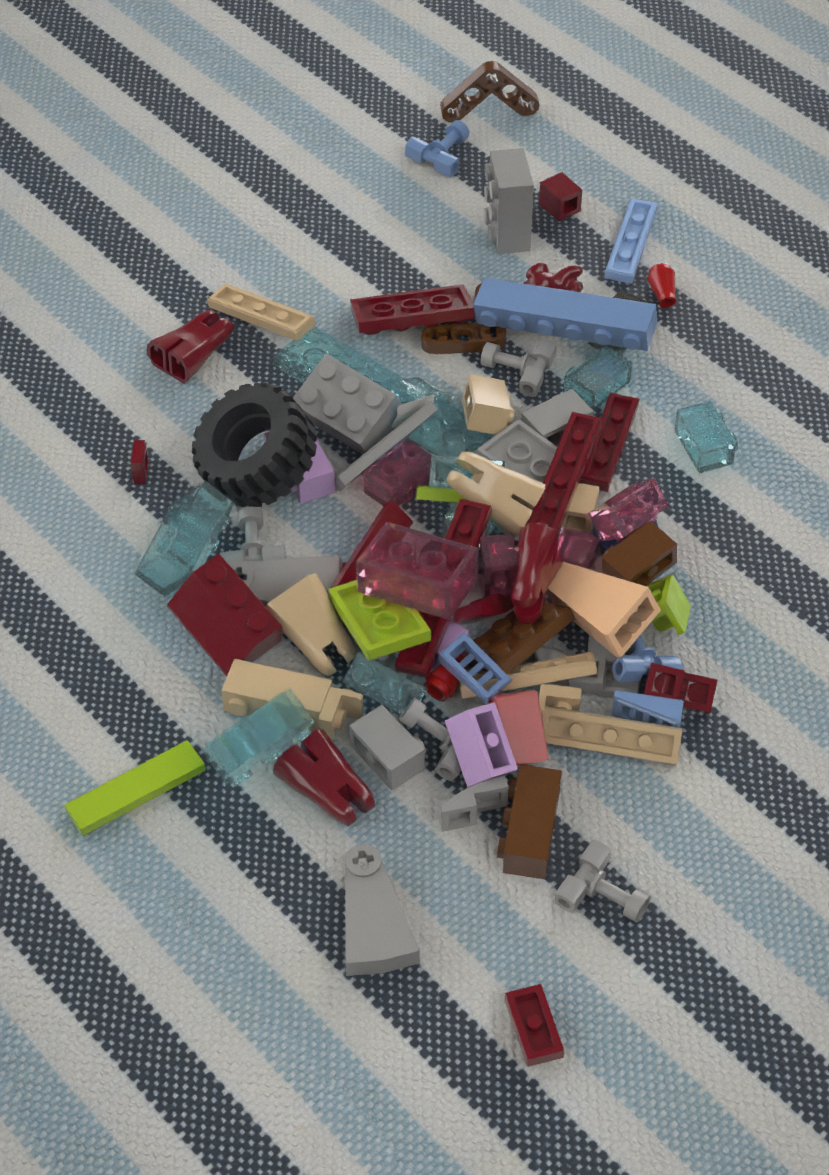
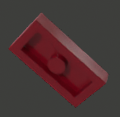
[505,984,565,1067]

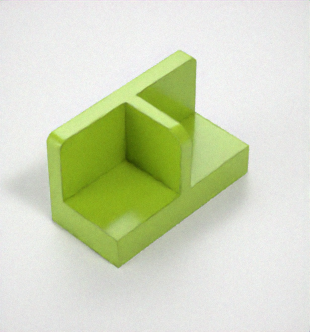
[646,574,691,635]

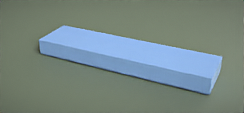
[604,198,658,284]

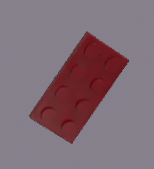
[350,284,476,335]

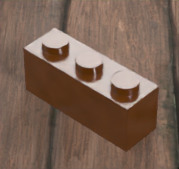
[497,764,562,879]

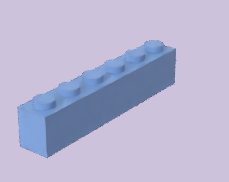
[473,278,658,351]

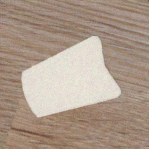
[392,394,435,428]

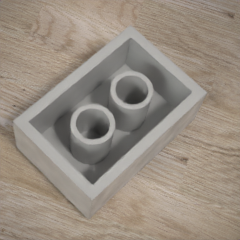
[484,148,534,254]
[293,354,402,455]

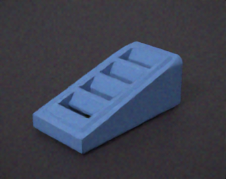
[438,632,512,704]
[612,690,684,728]

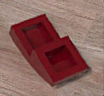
[452,593,514,624]
[644,663,718,714]

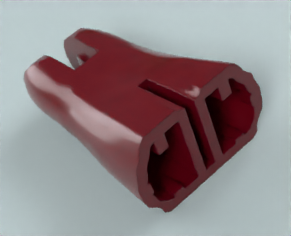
[146,310,234,384]
[511,523,563,624]
[273,728,375,826]

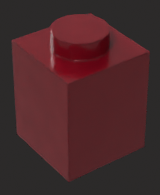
[539,172,583,221]

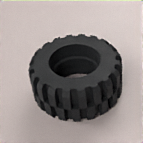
[192,383,317,507]

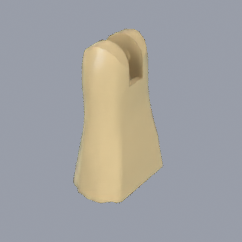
[446,451,545,538]
[266,573,357,677]

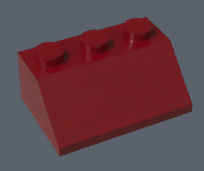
[167,554,282,677]

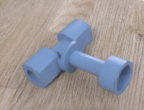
[405,120,470,178]
[612,635,683,682]

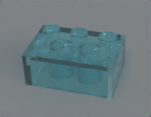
[134,480,235,597]
[200,688,315,786]

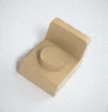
[538,683,582,720]
[318,687,364,741]

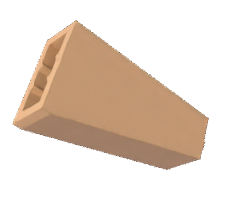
[547,562,661,658]

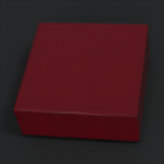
[131,440,149,484]

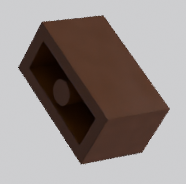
[601,520,677,586]

